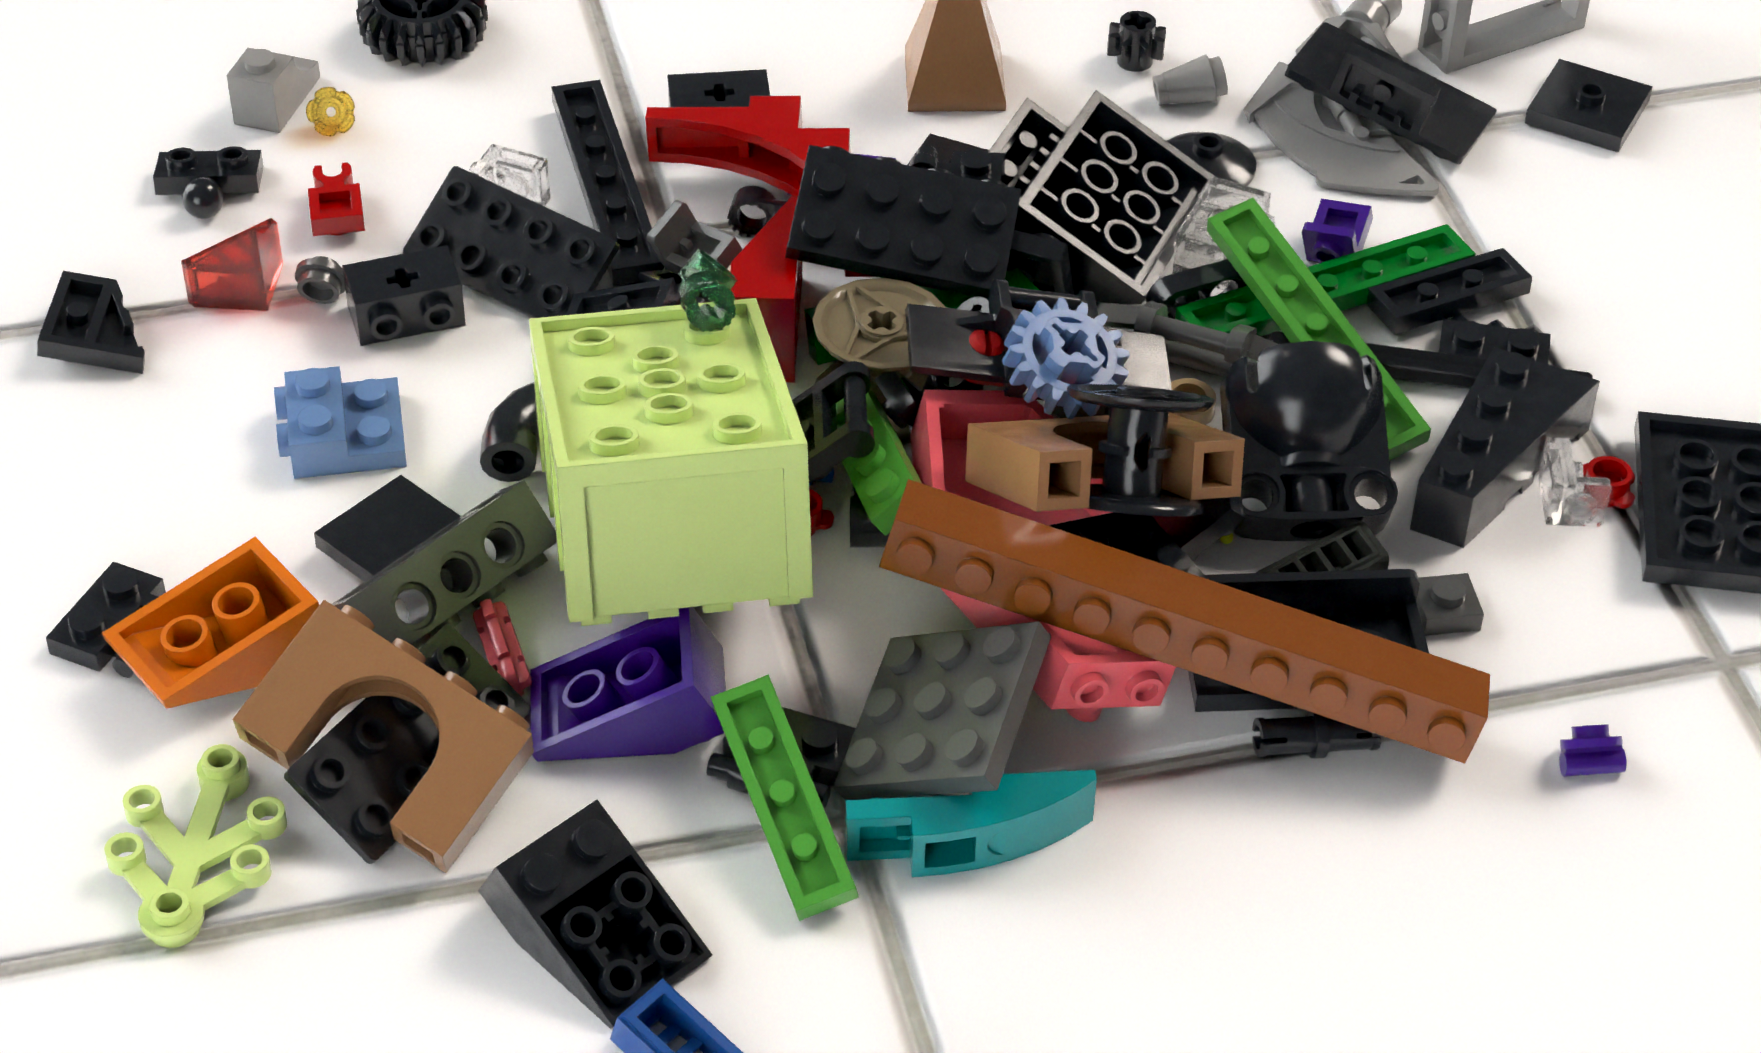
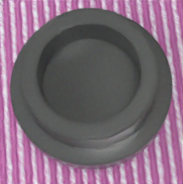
[295,256,345,304]

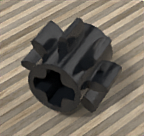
[1107,11,1166,72]

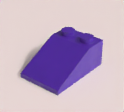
[530,607,726,762]

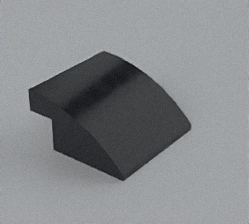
[988,90,1219,304]

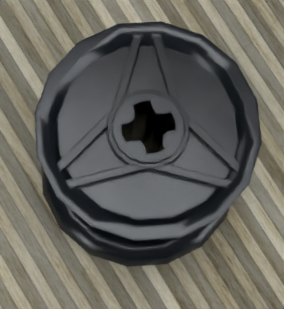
[1067,384,1215,517]

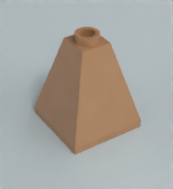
[904,0,1006,112]

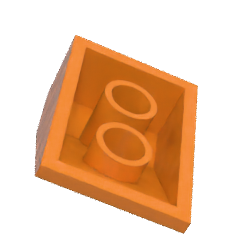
[102,536,319,709]

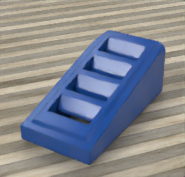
[610,978,743,1053]

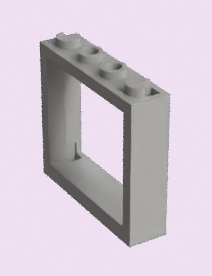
[1417,0,1590,74]

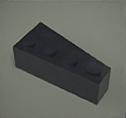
[1410,347,1600,548]

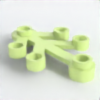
[104,744,287,948]

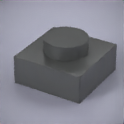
[1417,573,1484,636]

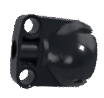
[1220,341,1398,541]

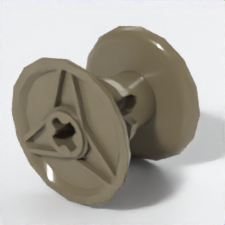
[812,278,946,445]

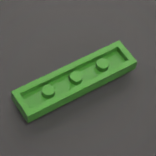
[836,389,922,536]
[711,674,859,921]

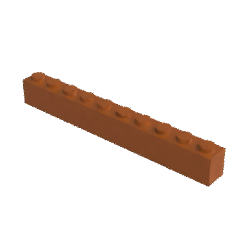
[879,479,1490,764]

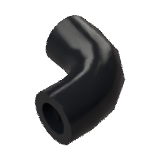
[480,382,539,482]

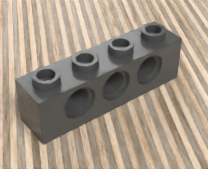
[332,480,557,646]

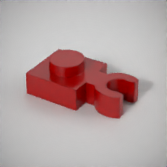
[308,162,365,236]

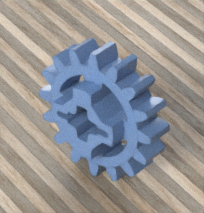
[1002,297,1130,419]

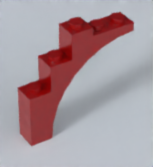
[645,96,900,277]

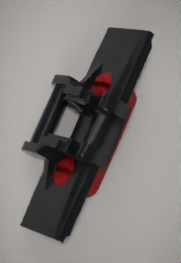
[905,279,1172,401]

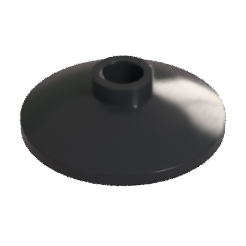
[1167,131,1257,196]

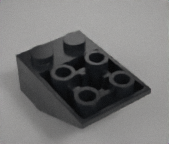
[478,799,713,1029]

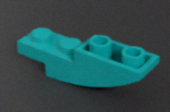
[845,770,1097,878]

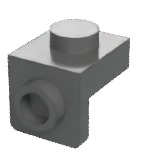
[647,200,743,289]

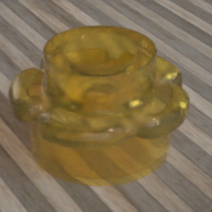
[306,87,355,137]

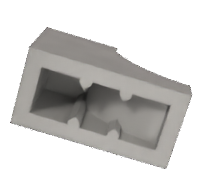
[226,47,320,133]

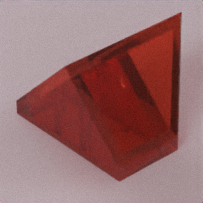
[181,218,283,311]

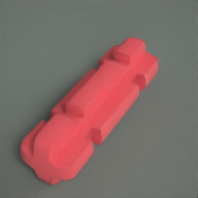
[473,598,532,696]

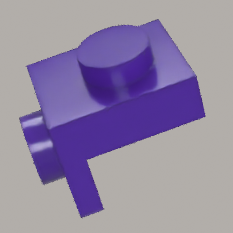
[1301,198,1373,263]

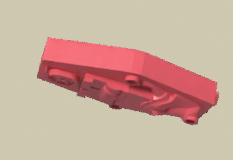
[910,390,1176,722]

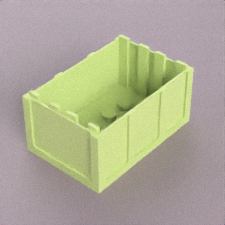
[529,298,813,626]

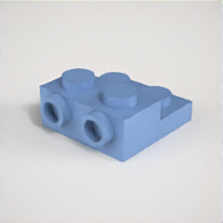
[274,366,407,479]

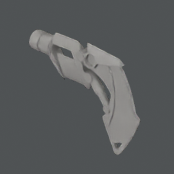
[1243,0,1439,196]

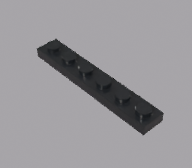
[551,79,664,286]

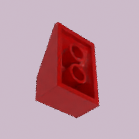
[718,196,803,383]

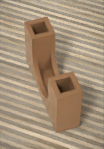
[965,413,1245,512]
[232,600,534,873]

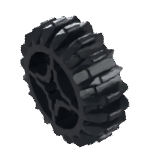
[356,0,488,67]

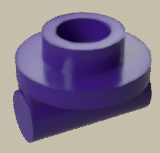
[1559,724,1627,777]

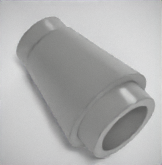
[1152,54,1228,105]

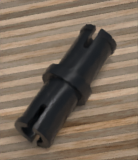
[1252,711,1382,759]

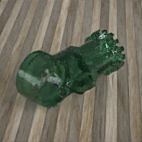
[678,249,738,332]

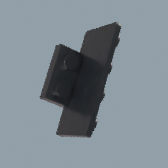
[1285,22,1497,164]
[403,166,620,318]
[284,624,530,864]

